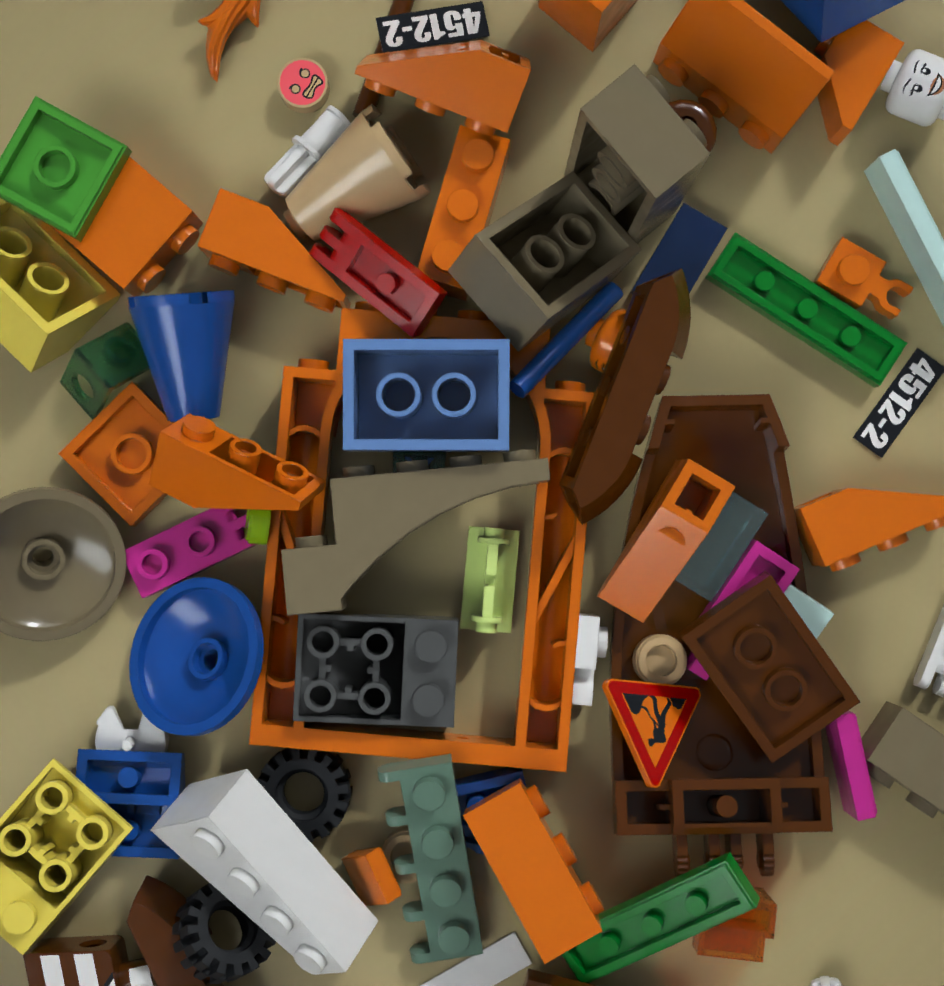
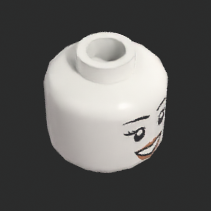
[880,49,944,127]

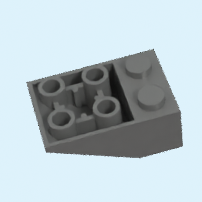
[293,613,459,728]

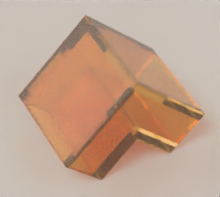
[692,887,777,962]

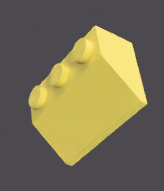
[0,198,121,373]

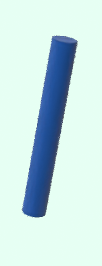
[510,282,623,398]

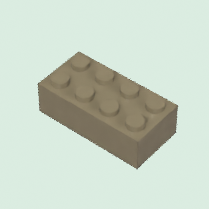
[564,64,711,244]

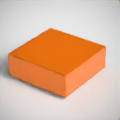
[341,847,402,906]

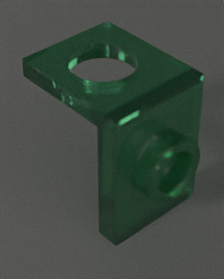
[60,322,149,419]

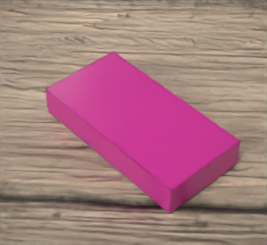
[825,710,877,821]

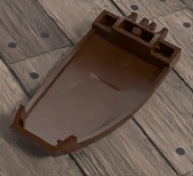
[609,394,833,877]

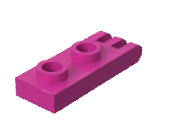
[125,508,258,599]

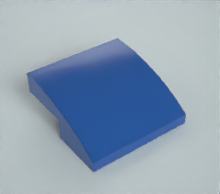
[76,749,185,859]

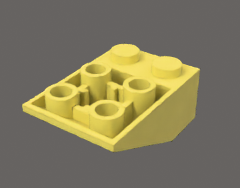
[0,758,134,955]

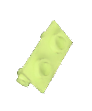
[460,526,520,633]

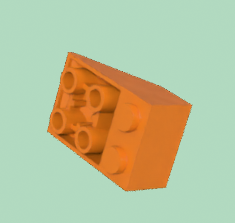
[354,40,531,136]

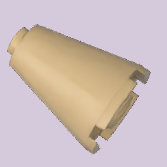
[283,104,431,241]

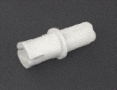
[264,105,351,197]

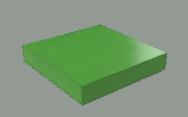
[0,96,132,242]

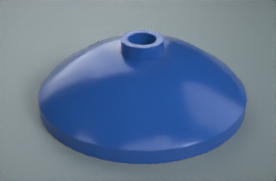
[129,577,264,736]

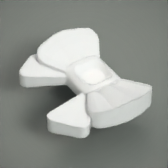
[95,705,169,752]

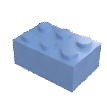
[343,339,510,452]

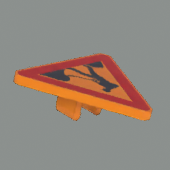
[602,679,701,788]

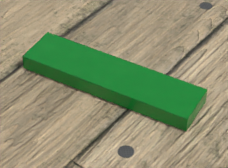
[705,232,907,388]
[562,852,760,983]

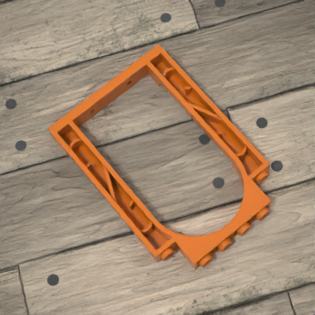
[249,301,595,772]

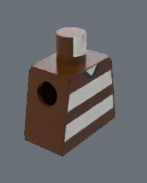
[23,935,157,986]

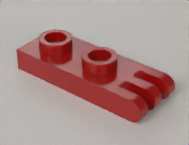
[309,208,448,337]

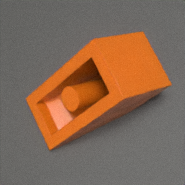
[814,20,904,146]

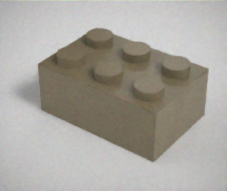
[448,172,642,352]

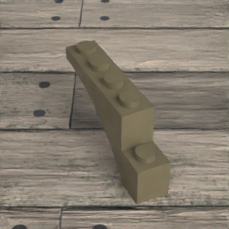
[281,450,550,616]

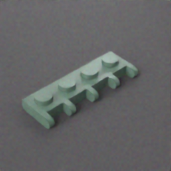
[377,754,483,964]

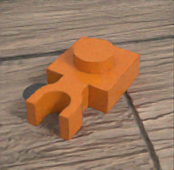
[814,237,914,320]

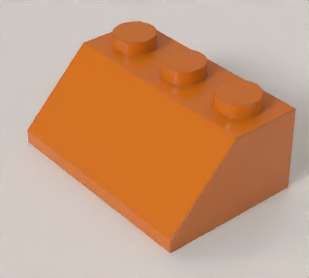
[653,0,835,154]

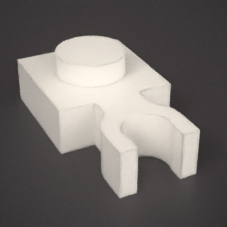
[572,613,608,706]

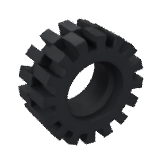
[257,748,353,842]
[172,883,276,984]

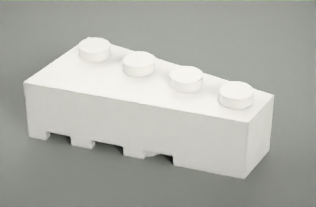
[151,769,378,975]

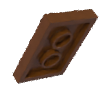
[678,570,860,763]

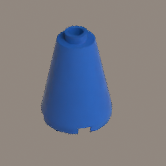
[128,290,235,422]

